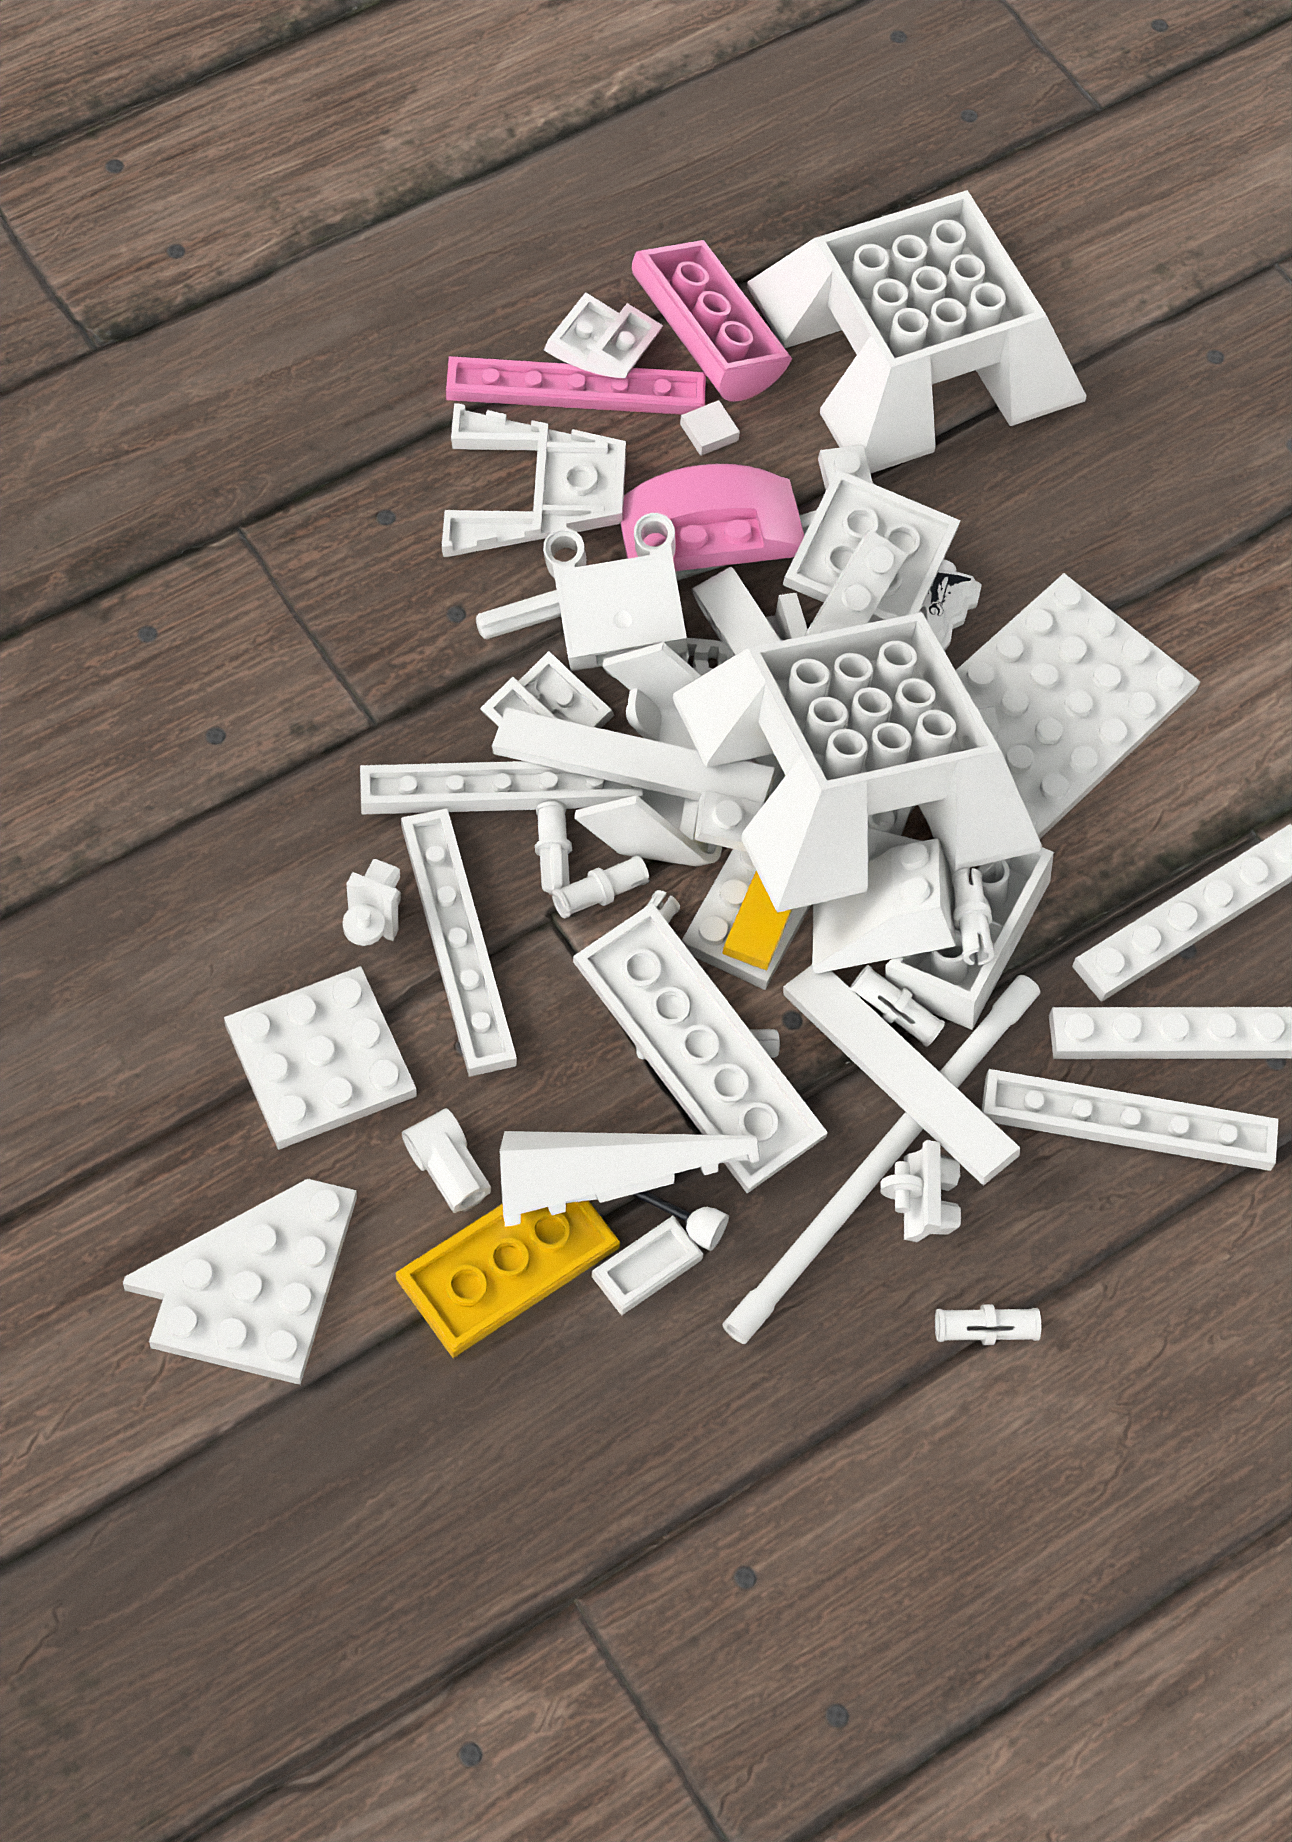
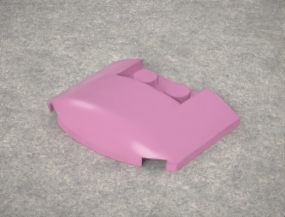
[620,464,804,571]

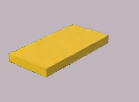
[396,1200,620,1358]

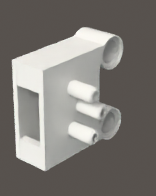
[543,513,688,671]

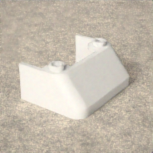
[575,642,722,867]

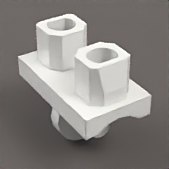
[342,859,401,946]
[881,1140,961,1242]

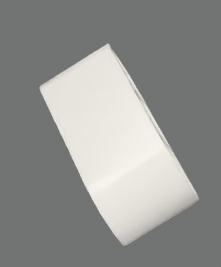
[692,567,781,656]

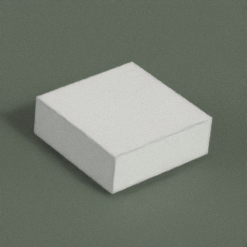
[680,400,740,456]

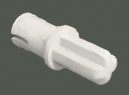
[535,801,572,895]

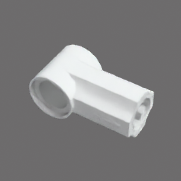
[402,1108,491,1213]

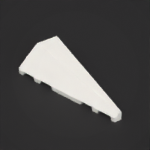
[500,1131,760,1227]

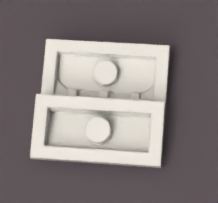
[544,292,663,378]
[480,651,614,729]

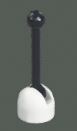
[632,1191,729,1251]

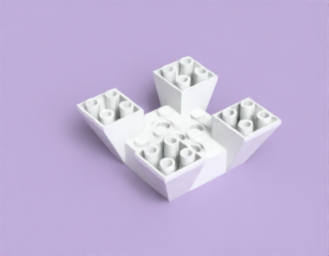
[747,190,1087,474]
[673,612,1042,912]

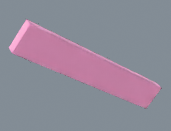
[446,356,706,415]

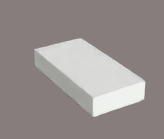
[592,1216,703,1316]

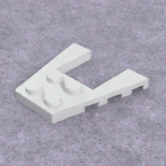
[442,404,626,557]

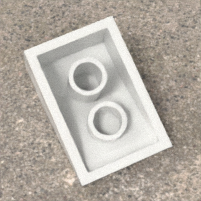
[812,838,955,974]

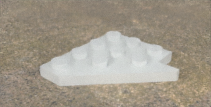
[123,1179,357,1385]

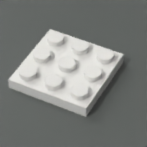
[783,469,960,623]
[224,966,417,1150]

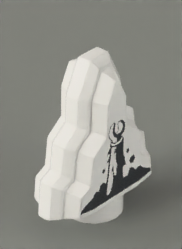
[919,560,982,651]

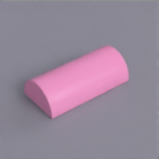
[632,240,792,402]

